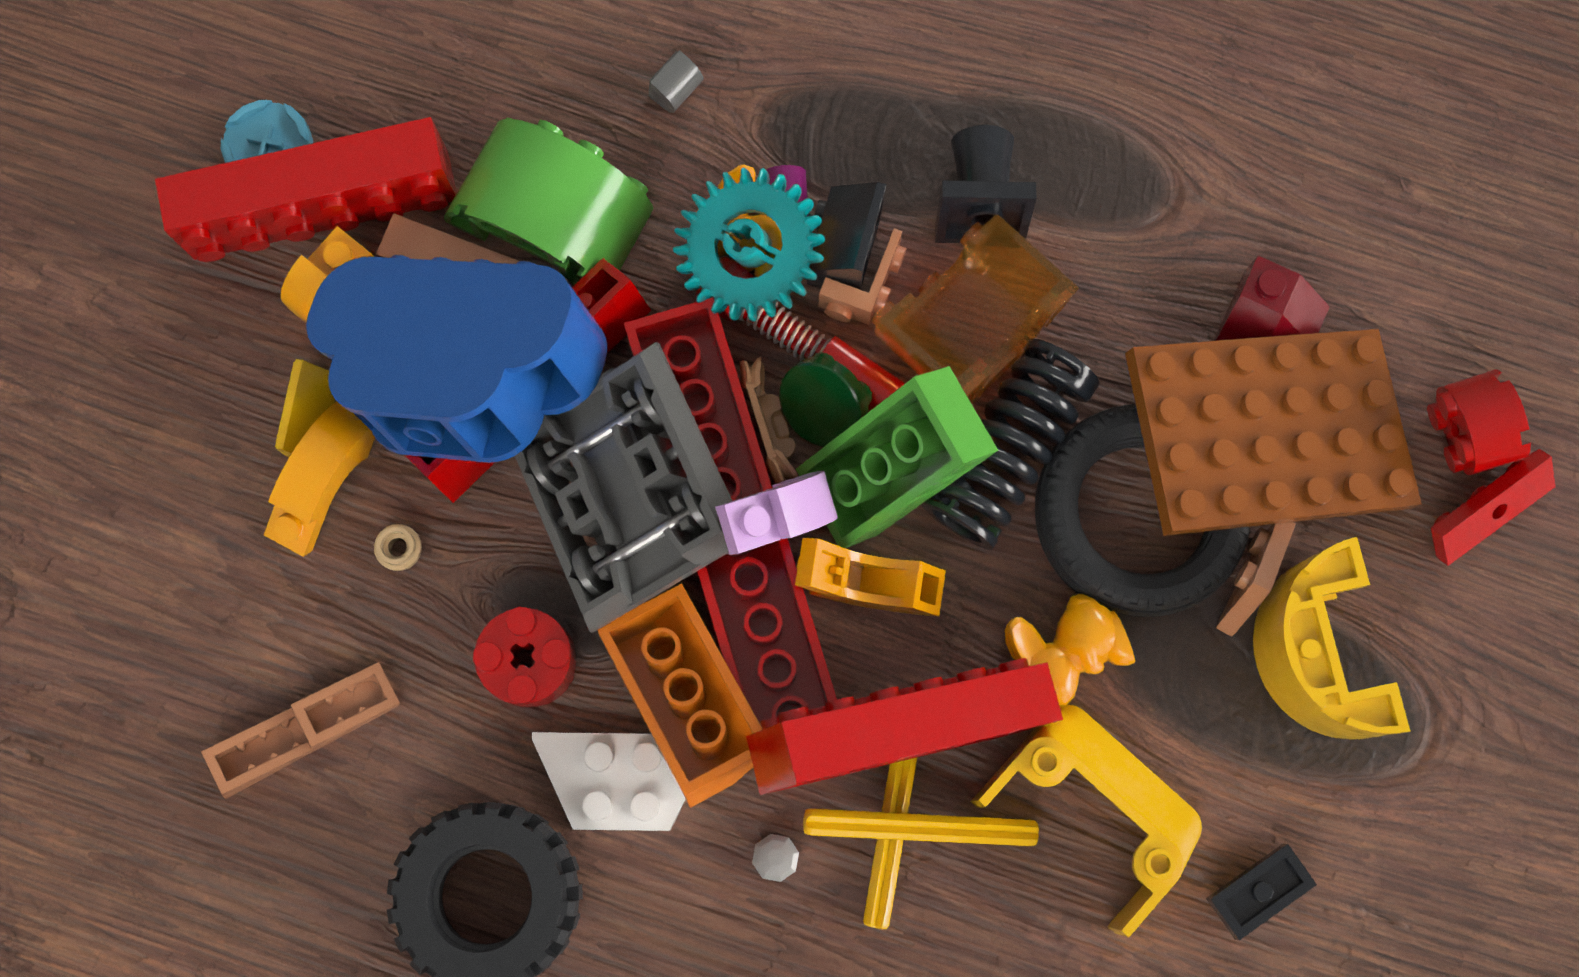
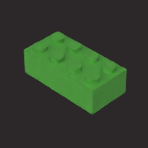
[796,366,998,548]

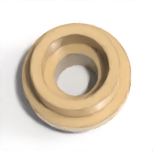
[374,524,422,571]

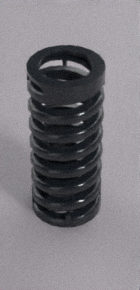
[922,338,1100,550]

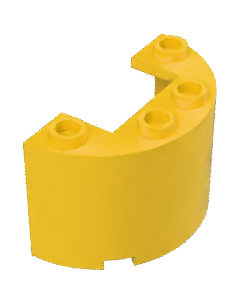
[1253,537,1411,739]

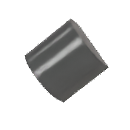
[649,50,704,113]

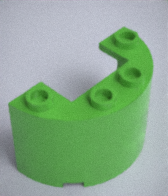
[444,118,654,286]

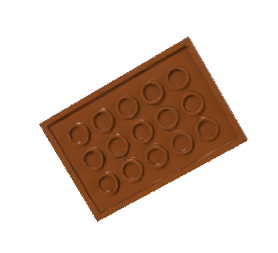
[1125,329,1422,536]

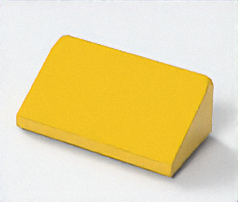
[275,359,335,458]

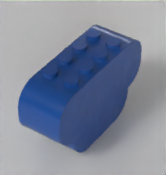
[306,255,607,463]

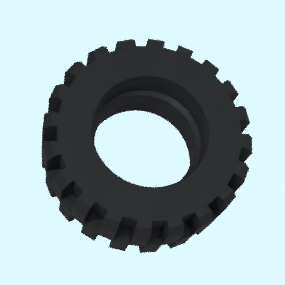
[387,802,583,977]

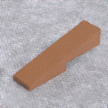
[376,213,571,285]
[201,662,400,799]

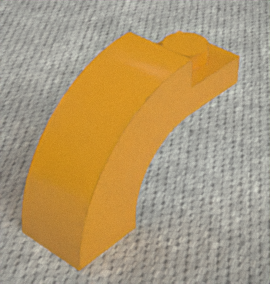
[264,401,375,557]
[795,538,946,617]

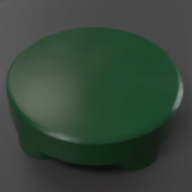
[779,352,872,447]

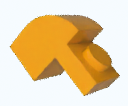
[281,226,374,323]

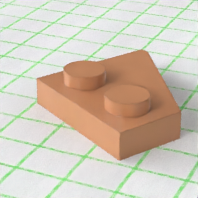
[1216,522,1296,637]

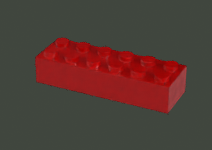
[155,117,457,262]
[746,658,1063,795]

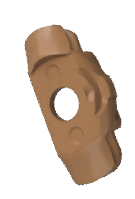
[739,357,798,484]

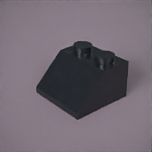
[807,182,887,290]

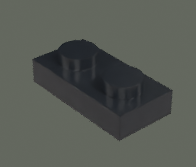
[1206,844,1317,941]

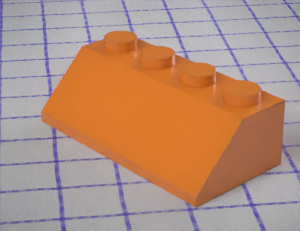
[597,583,762,808]

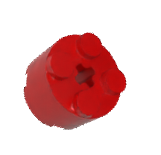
[1427,369,1531,475]
[473,607,576,707]

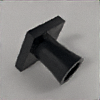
[935,125,1037,244]

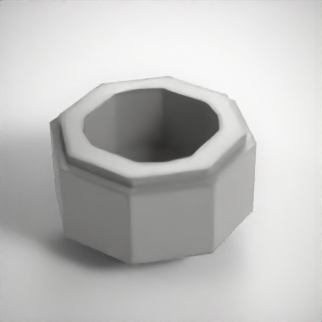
[752,834,799,882]

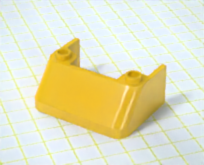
[970,705,1202,938]

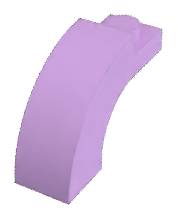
[716,471,838,555]

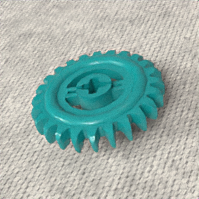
[673,167,825,322]

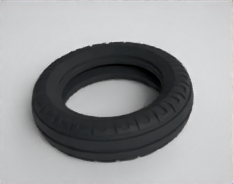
[1035,404,1251,617]

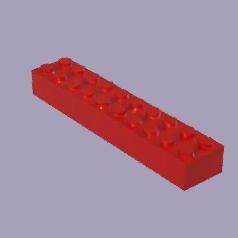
[624,297,837,725]

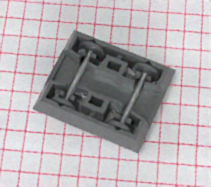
[515,342,732,633]

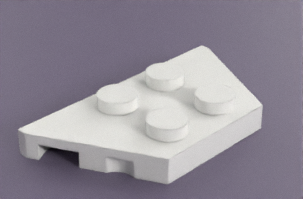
[532,732,686,831]

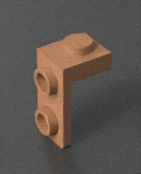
[818,228,907,325]

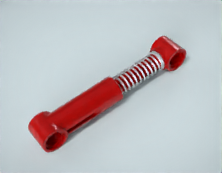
[694,257,905,412]

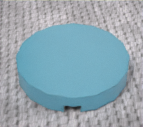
[220,100,313,163]

